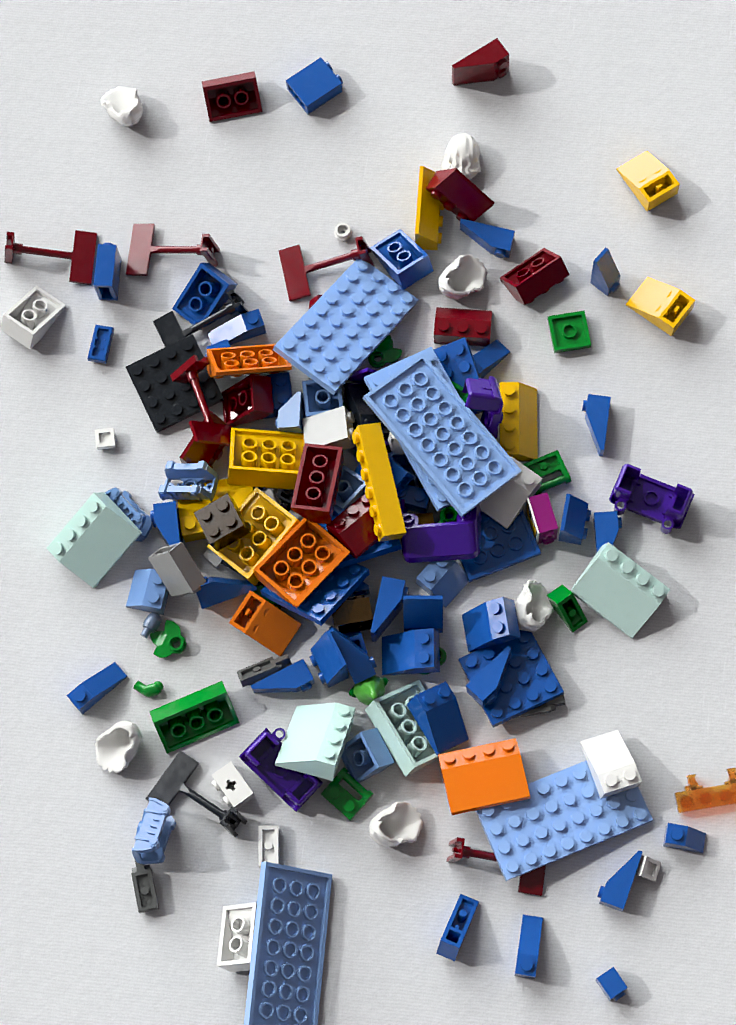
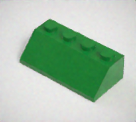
[149,681,240,754]

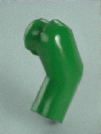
[133,680,164,698]

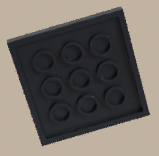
[126,334,224,433]

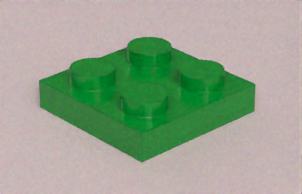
[547,310,591,353]

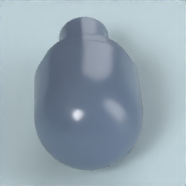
[140,613,162,639]

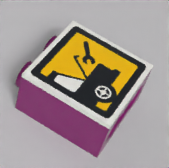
[525,492,558,545]

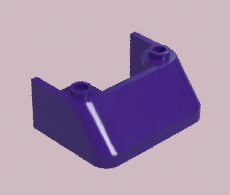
[400,499,482,563]

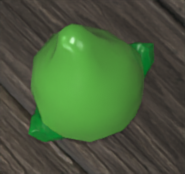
[349,675,389,706]

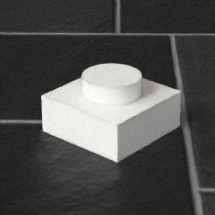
[95,428,116,450]
[636,855,661,882]

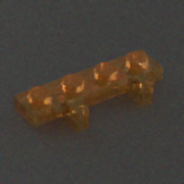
[674,768,736,813]

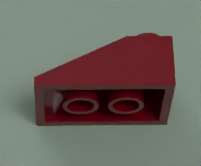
[452,38,509,85]
[222,374,274,427]

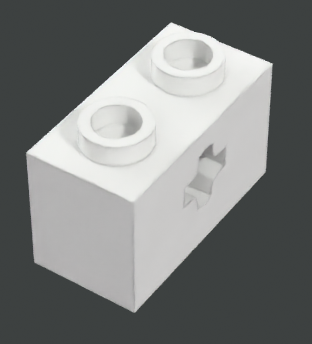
[211,761,255,810]

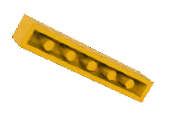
[352,423,406,542]

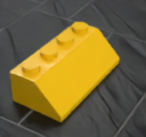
[415,166,444,250]
[499,382,538,461]

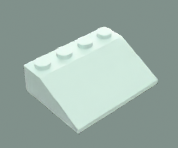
[47,492,142,588]
[570,542,671,638]
[365,680,460,777]
[275,703,355,781]

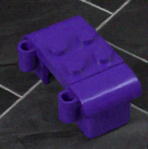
[462,376,503,439]
[609,464,695,534]
[239,728,323,812]

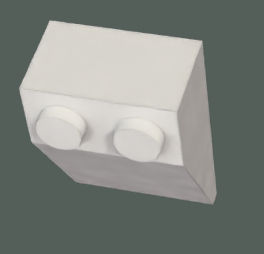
[0,285,66,349]
[480,456,542,529]
[580,730,642,799]
[217,902,257,972]

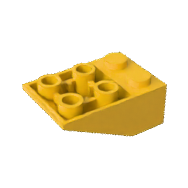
[616,151,680,212]
[626,277,695,336]

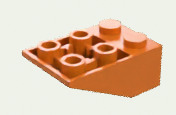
[229,590,302,656]

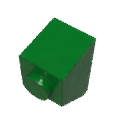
[547,585,588,633]

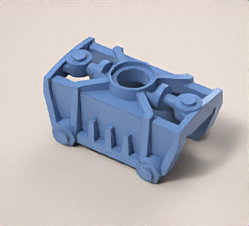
[158,461,219,501]
[105,488,153,542]
[132,798,176,864]

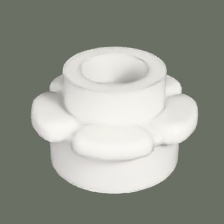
[334,223,352,241]

